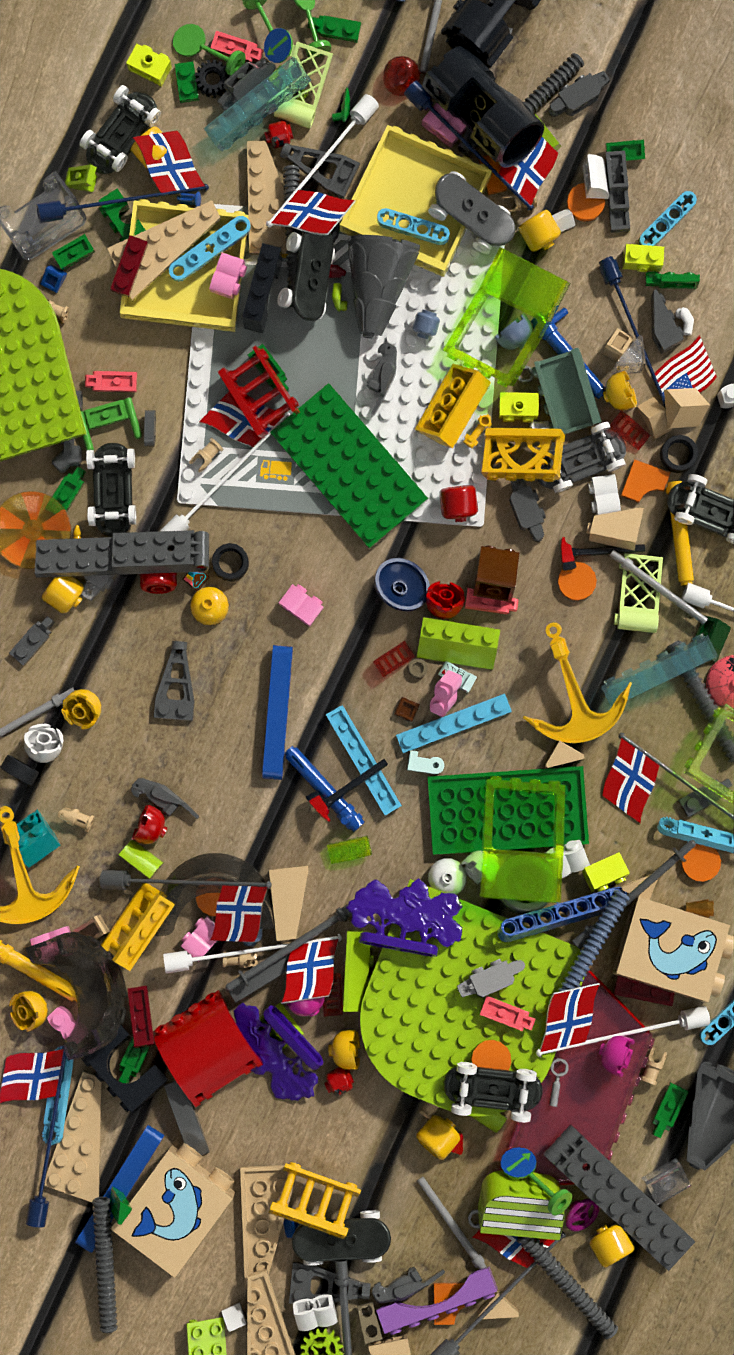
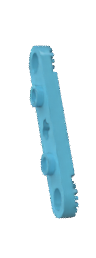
[169,216,251,282]
[657,817,734,853]
[42,1046,74,1145]

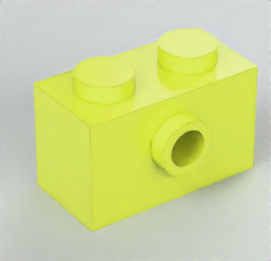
[126,44,172,87]
[622,244,664,272]
[499,392,539,423]
[582,852,630,893]

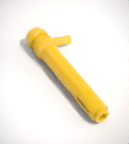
[666,481,694,586]
[0,940,83,1002]

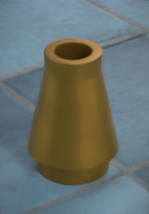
[686,899,714,918]

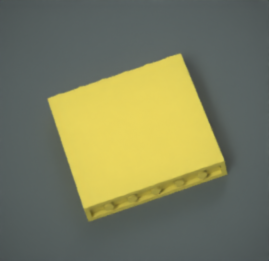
[340,125,492,277]
[120,199,249,332]

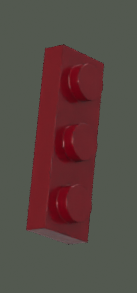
[110,235,149,297]
[614,976,675,1006]
[127,986,155,1048]

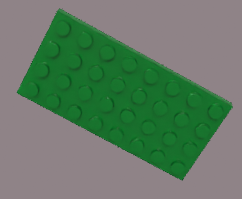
[270,383,428,549]
[427,766,589,855]

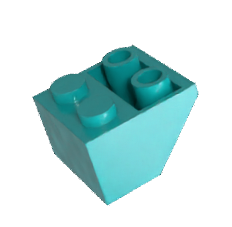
[17,809,61,868]

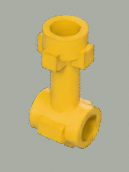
[463,414,492,449]

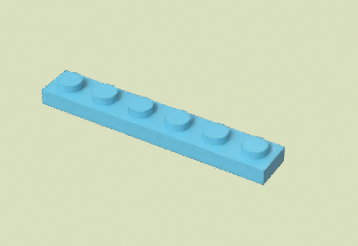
[396,694,512,753]
[326,705,402,815]

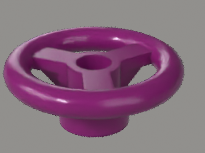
[565,1198,600,1232]

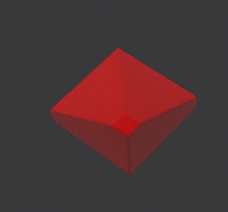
[451,1131,463,1155]

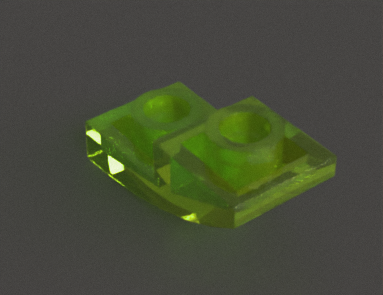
[327,836,372,864]

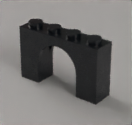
[242,243,283,333]
[80,1020,170,1113]

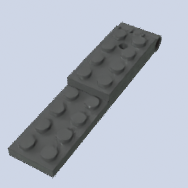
[35,530,209,578]
[543,1124,695,1271]

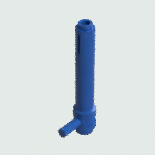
[530,308,605,399]
[284,746,365,833]

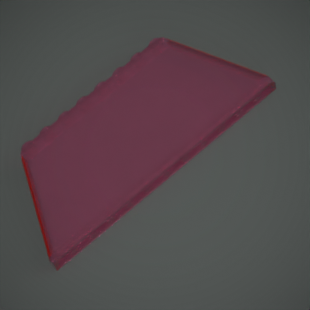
[498,970,655,1185]

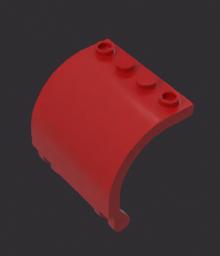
[153,990,263,1107]

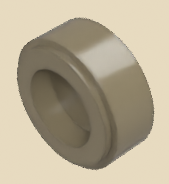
[408,659,428,678]

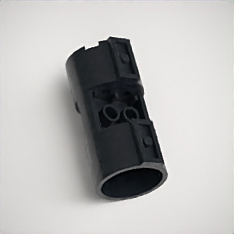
[441,0,541,68]
[422,46,544,168]

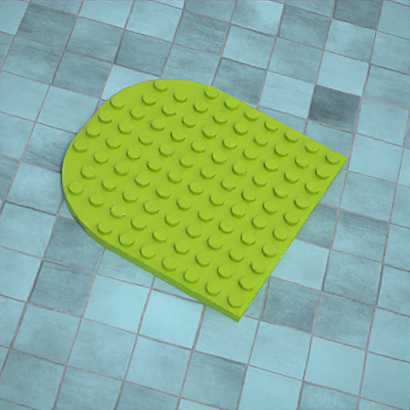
[0,269,87,461]
[360,879,585,1116]

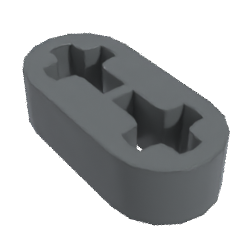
[144,410,156,446]

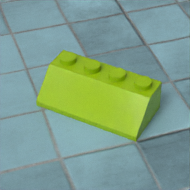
[417,617,500,670]
[343,930,374,1012]

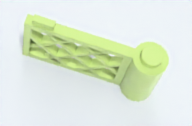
[272,42,333,129]
[614,553,663,633]

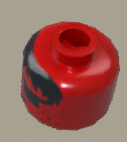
[264,121,293,149]
[324,1067,355,1096]

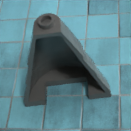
[348,235,420,339]
[687,1062,734,1170]

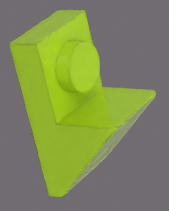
[64,164,97,192]

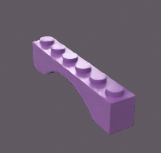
[376,1266,498,1335]

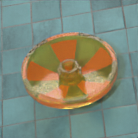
[0,491,71,569]

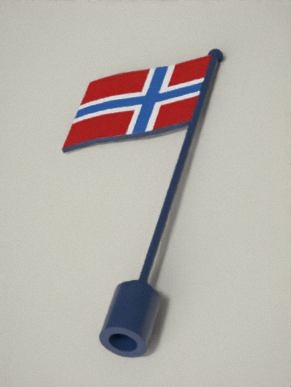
[404,80,558,211]
[36,131,209,223]
[0,1045,70,1228]

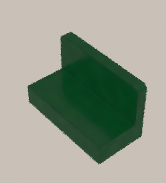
[689,615,731,662]

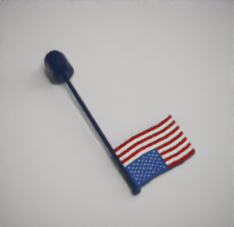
[599,256,717,409]

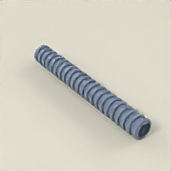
[558,890,630,992]

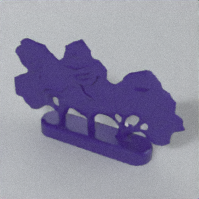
[346,878,463,957]
[233,1003,324,1101]

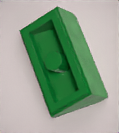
[110,1186,132,1225]

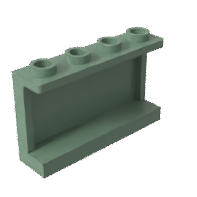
[532,348,602,434]

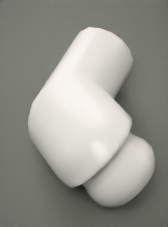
[675,307,694,336]

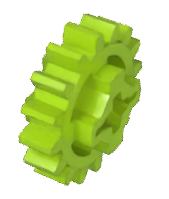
[301,1327,344,1355]

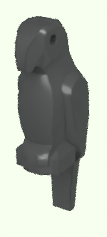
[366,343,397,415]
[131,778,199,819]
[372,1267,445,1303]

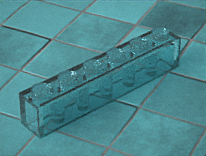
[204,57,311,151]
[601,633,718,707]

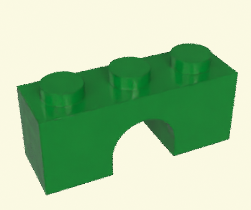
[98,188,146,242]

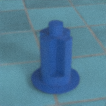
[177,191,201,207]

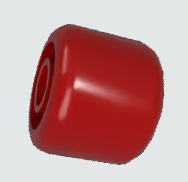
[439,485,478,522]
[140,573,177,594]

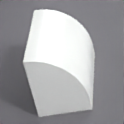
[583,154,609,199]

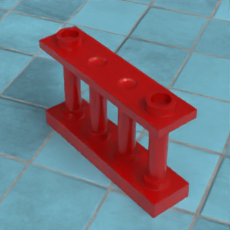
[218,346,300,438]

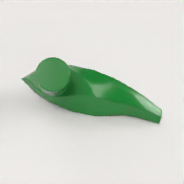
[332,87,350,122]

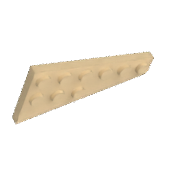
[247,141,287,255]
[107,200,221,302]
[44,1071,102,1202]
[240,1164,300,1289]
[247,1268,295,1355]

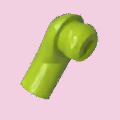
[332,283,347,312]

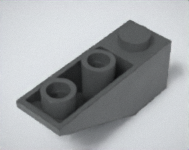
[651,289,684,354]

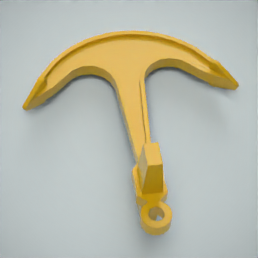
[523,622,632,743]
[0,806,80,924]

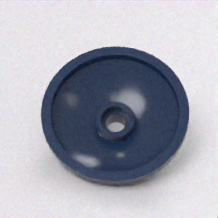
[374,558,430,611]

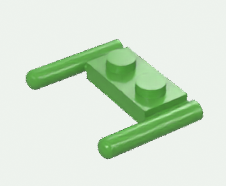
[81,398,142,451]

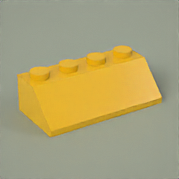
[415,364,491,448]

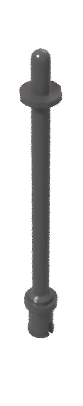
[572,840,696,950]
[225,904,352,991]
[334,1260,352,1355]

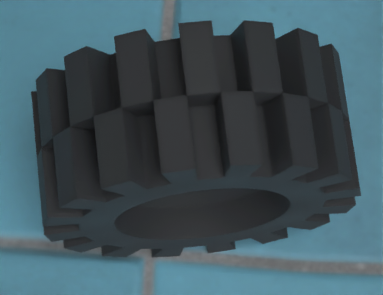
[195,60,230,98]

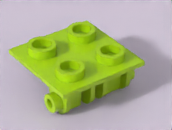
[186,1317,227,1355]

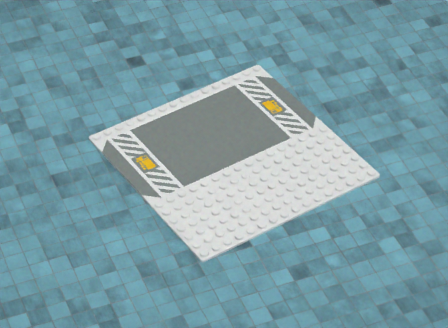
[177,204,505,527]

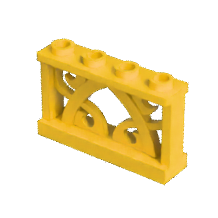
[481,428,565,482]

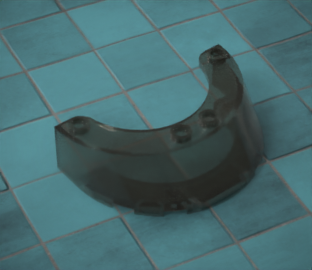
[155,853,275,936]
[25,932,127,1061]

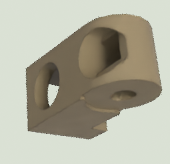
[357,1302,383,1344]

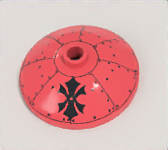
[706,655,734,713]

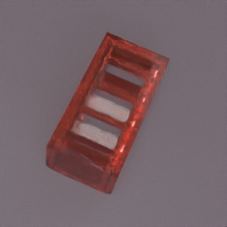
[610,410,651,451]
[373,641,415,679]
[323,973,343,1017]

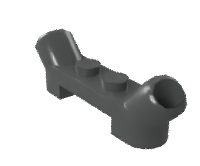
[52,391,83,473]

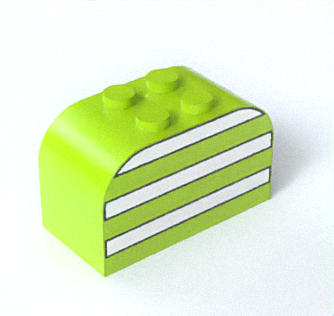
[478,1170,565,1240]

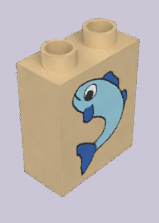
[611,897,734,1002]
[111,1143,235,1278]

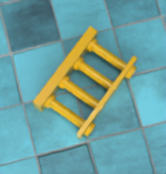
[100,883,175,971]
[268,1162,361,1239]

